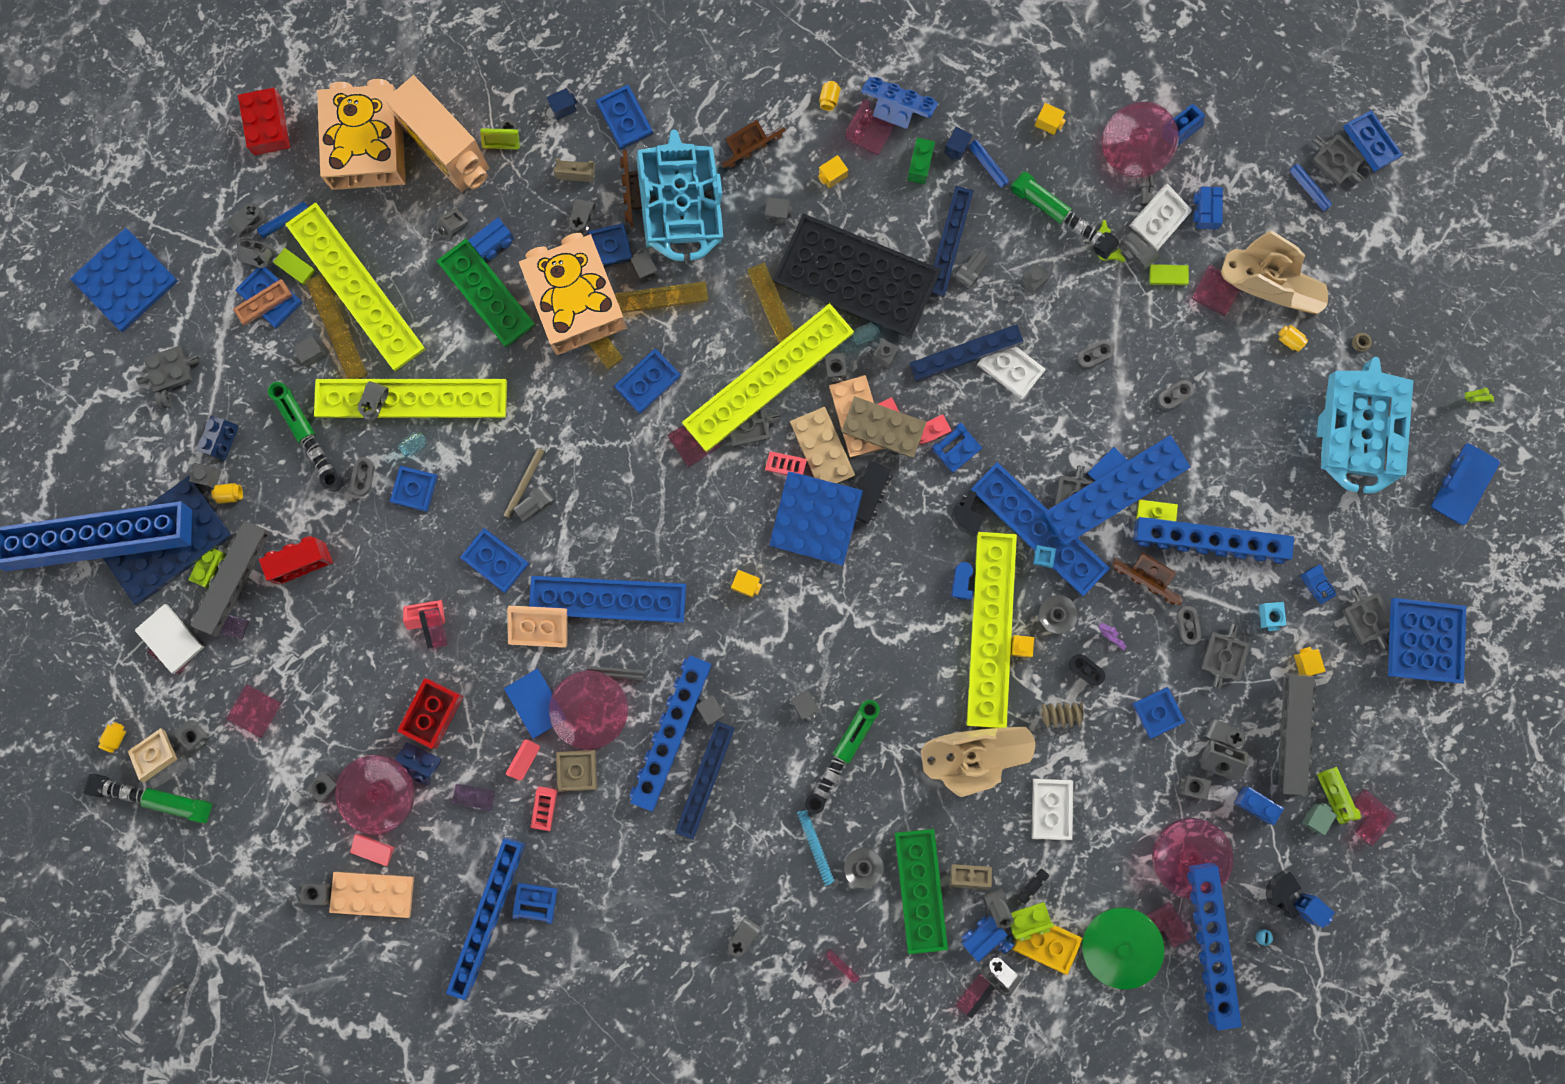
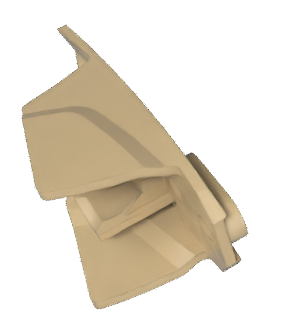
[1221,231,1328,315]
[921,727,1035,797]

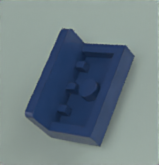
[196,416,239,461]
[394,742,441,786]

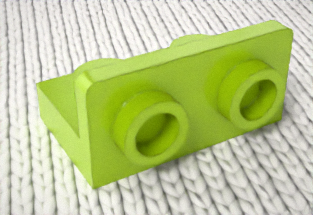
[188,549,227,589]
[1010,901,1054,941]

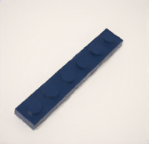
[932,186,974,297]
[909,324,1024,382]
[675,721,735,840]

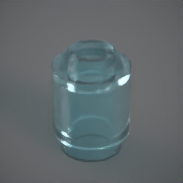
[852,322,880,346]
[397,431,427,458]

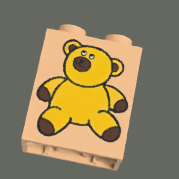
[385,75,490,192]
[317,79,406,190]
[519,233,627,356]

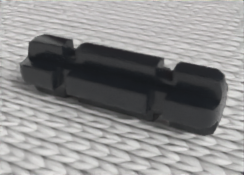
[1017,869,1049,904]

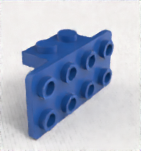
[861,77,938,129]
[1431,443,1500,525]

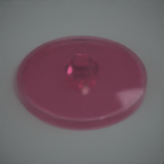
[1102,102,1179,178]
[549,670,628,749]
[335,754,415,834]
[1152,818,1233,899]

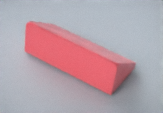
[403,600,445,630]
[506,739,540,780]
[350,834,395,866]

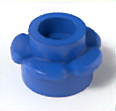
[998,936,1015,954]

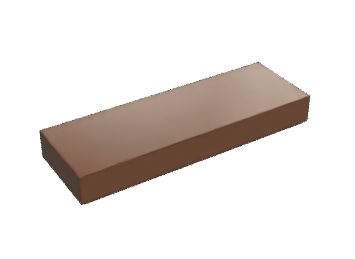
[233,279,293,326]

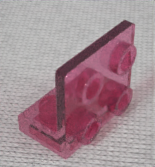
[845,99,895,155]

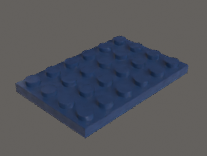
[103,475,233,606]

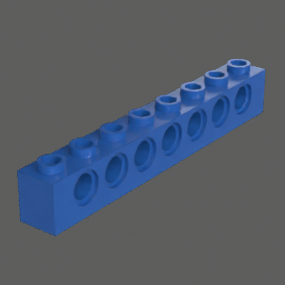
[1133,517,1294,564]
[629,655,712,812]
[446,837,526,1001]
[1187,863,1242,1031]

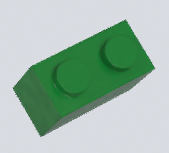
[907,137,935,185]

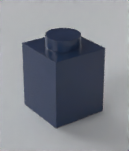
[546,88,578,120]
[944,126,973,161]

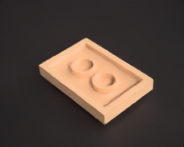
[507,606,567,647]

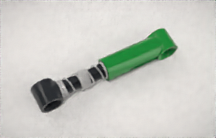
[1010,171,1119,259]
[268,382,344,492]
[805,700,880,814]
[83,773,213,823]

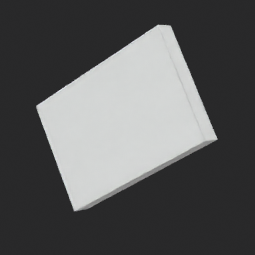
[1129,184,1192,251]
[977,346,1046,399]
[135,604,204,674]
[1032,779,1073,840]

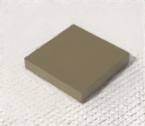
[556,750,597,792]

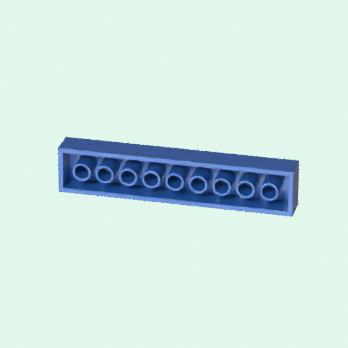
[0,501,192,572]

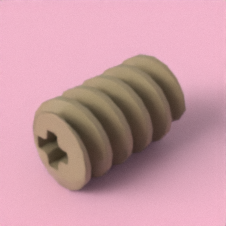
[1041,702,1084,728]

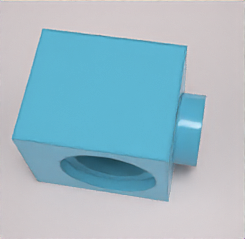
[1259,602,1286,631]

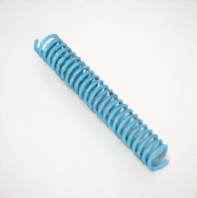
[797,810,835,886]

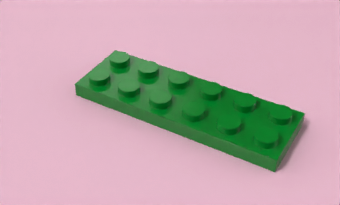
[436,238,536,348]
[894,829,948,954]

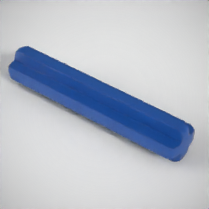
[969,140,1009,188]
[1290,163,1332,211]
[257,202,308,238]

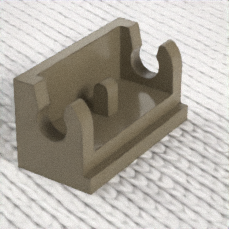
[554,158,595,182]
[949,864,992,890]

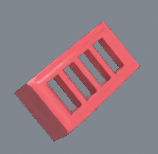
[765,452,807,476]
[531,786,557,831]

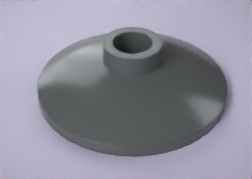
[1039,595,1078,634]
[844,848,884,888]

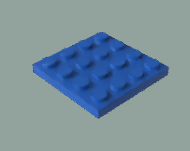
[70,228,178,332]
[769,471,863,565]
[1388,598,1466,684]

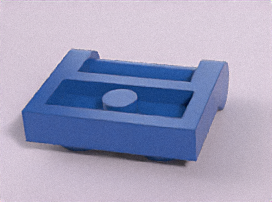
[931,423,982,473]
[512,882,558,925]

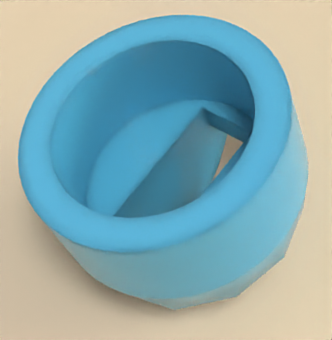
[1255,929,1273,946]

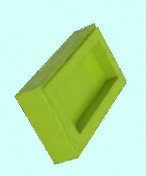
[480,128,520,150]
[273,248,315,285]
[1149,264,1189,286]

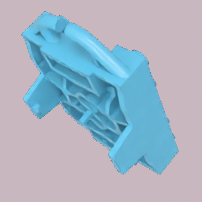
[636,130,723,261]
[1317,357,1414,494]

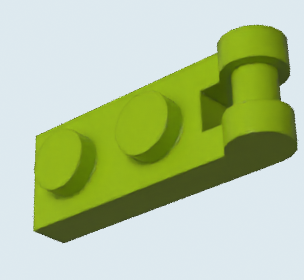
[1317,767,1361,825]

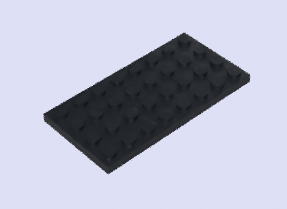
[772,213,942,339]

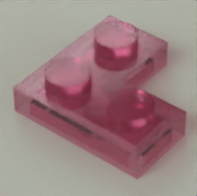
[1353,789,1397,846]
[1147,902,1191,948]

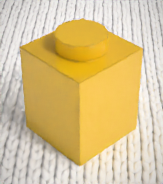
[1035,103,1066,135]
[818,155,848,189]
[731,570,762,598]
[1010,635,1034,658]
[1294,647,1326,675]

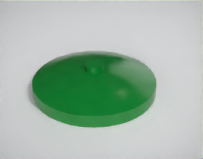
[1082,907,1164,989]

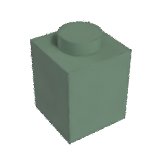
[1301,803,1337,835]

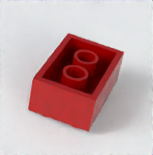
[238,87,291,156]
[259,536,333,585]
[397,678,464,749]

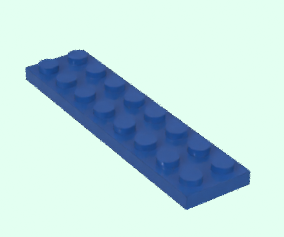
[1044,435,1191,546]
[970,462,1110,597]
[529,576,686,623]

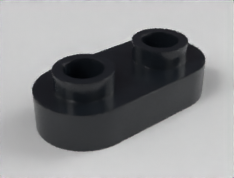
[1069,654,1105,686]

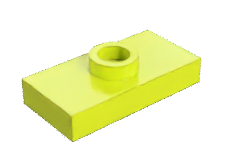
[1136,500,1178,521]

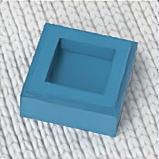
[1033,545,1056,568]

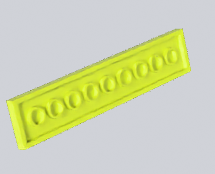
[285,203,426,372]
[682,303,854,453]
[314,379,507,418]
[966,532,1017,728]

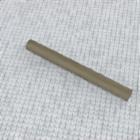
[503,448,545,519]

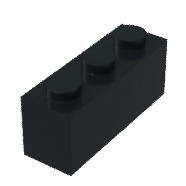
[856,461,893,525]

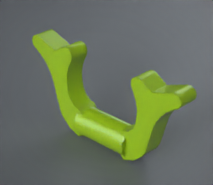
[1097,220,1126,263]
[1464,388,1494,402]

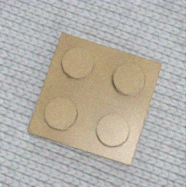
[128,728,177,783]

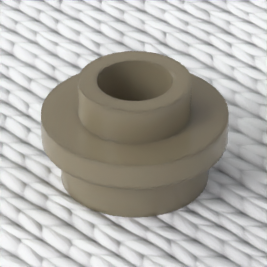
[1352,333,1372,352]

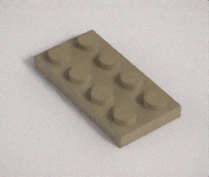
[841,396,926,458]

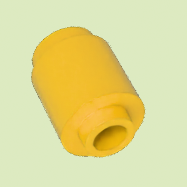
[819,81,841,111]
[1278,325,1308,352]
[211,483,243,504]
[98,722,126,753]

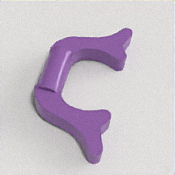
[1098,623,1127,651]

